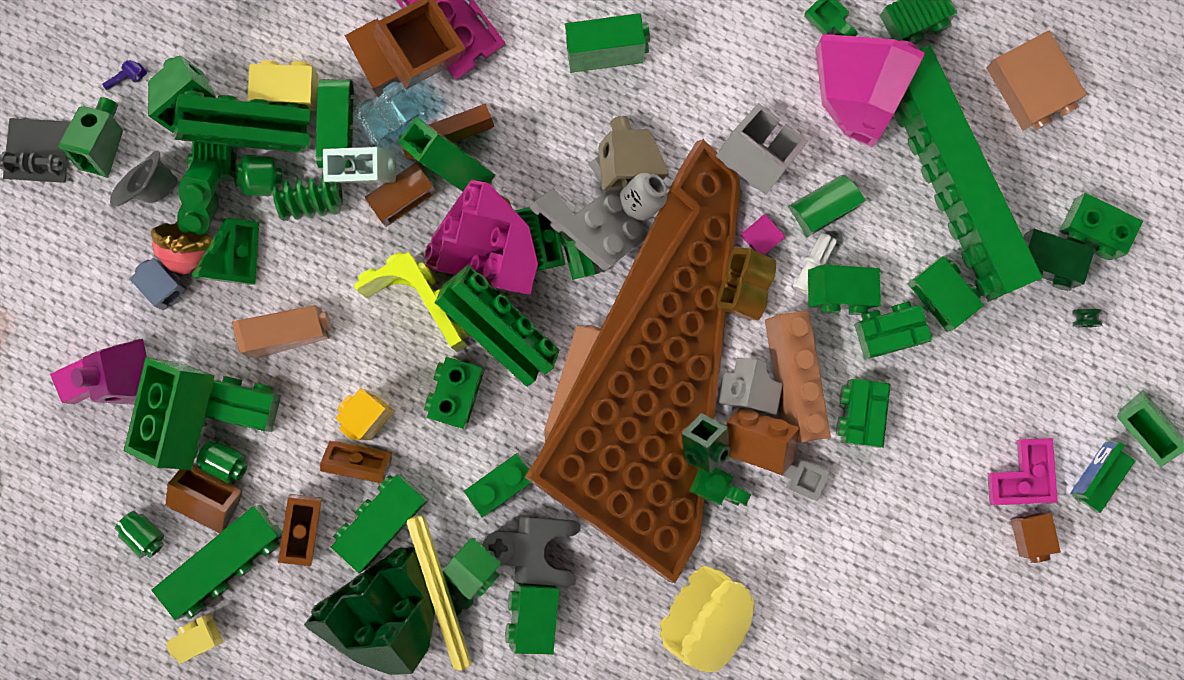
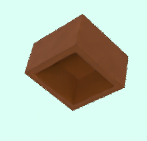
[372,0,466,90]

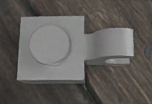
[781,459,830,501]

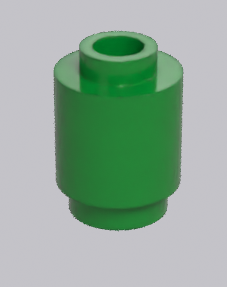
[196,441,248,484]
[115,510,164,558]

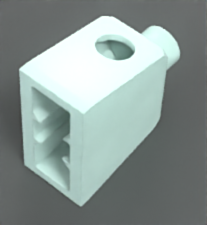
[323,147,396,183]

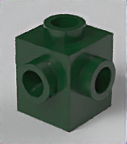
[681,413,730,473]

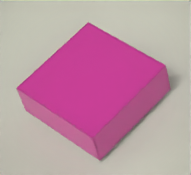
[740,214,785,255]

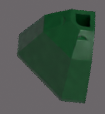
[304,546,435,675]

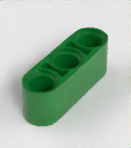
[316,79,354,168]

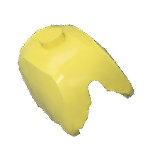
[659,565,756,673]

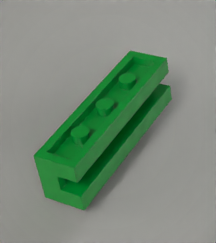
[174,91,310,153]
[434,264,560,387]
[151,505,283,620]

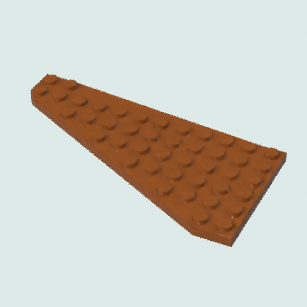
[525,139,740,583]

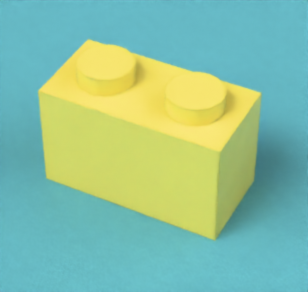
[247,60,318,111]

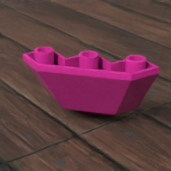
[815,34,925,147]
[424,180,538,295]

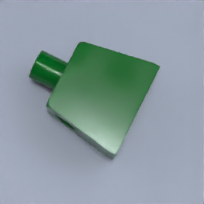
[148,56,216,133]
[58,97,123,178]

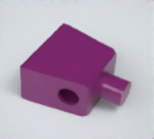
[71,339,147,405]

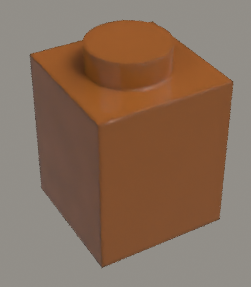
[1010,512,1061,563]

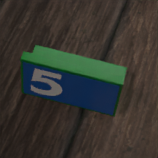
[1070,442,1135,513]

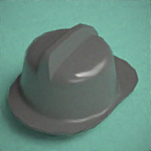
[110,151,178,207]

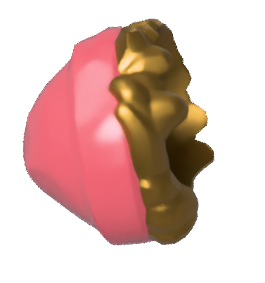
[151,221,213,275]

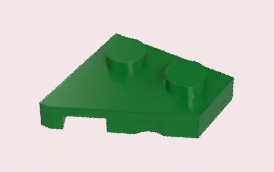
[193,218,259,285]

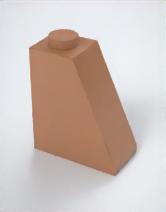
[232,305,331,359]

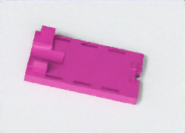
[395,0,505,82]

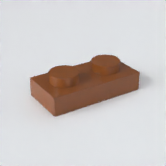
[320,440,392,483]

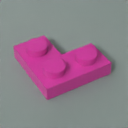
[987,438,1058,505]

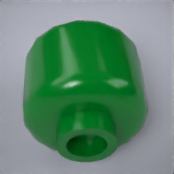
[234,155,282,197]

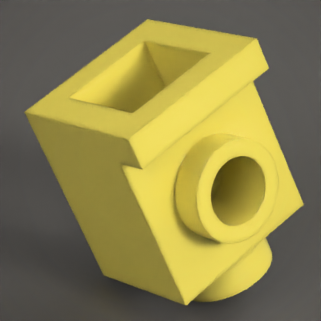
[167,613,224,664]

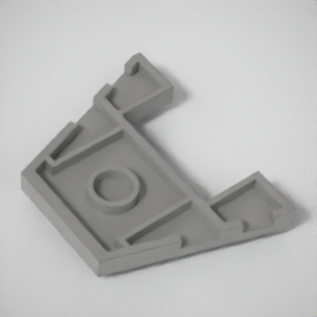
[529,156,647,271]

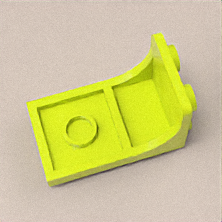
[353,251,469,352]

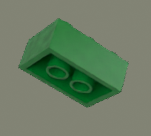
[123,357,215,470]

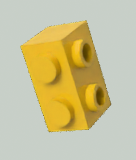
[335,388,395,441]

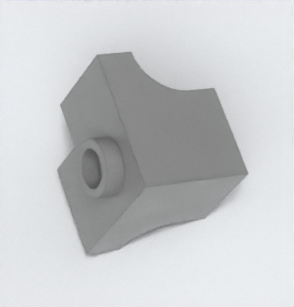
[717,358,783,415]

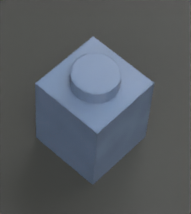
[129,258,187,310]

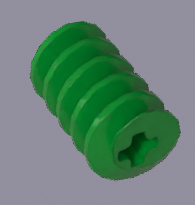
[273,176,343,221]

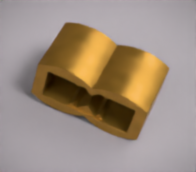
[717,247,776,321]

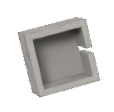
[716,103,808,195]

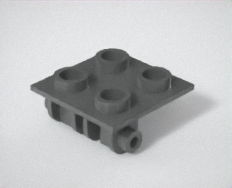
[0,118,70,183]

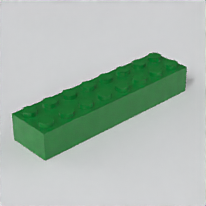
[894,45,1043,302]

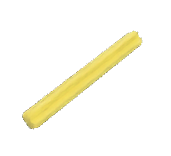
[407,515,472,671]

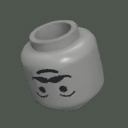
[620,173,667,220]

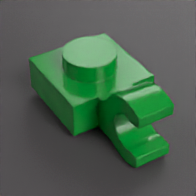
[804,0,858,37]
[690,467,751,506]

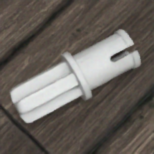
[793,233,837,295]

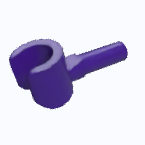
[102,60,147,90]

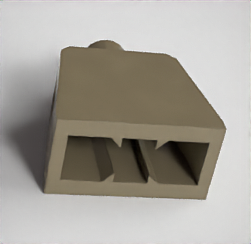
[598,116,669,190]

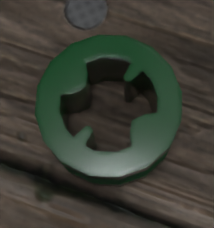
[1072,309,1103,328]

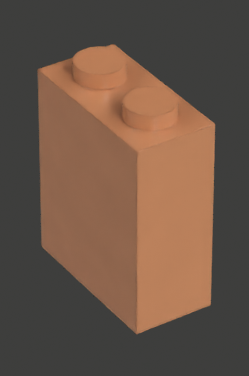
[986,30,1087,131]

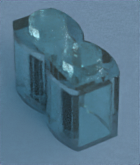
[353,82,428,148]

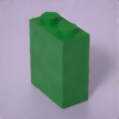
[565,13,650,73]
[398,117,496,191]

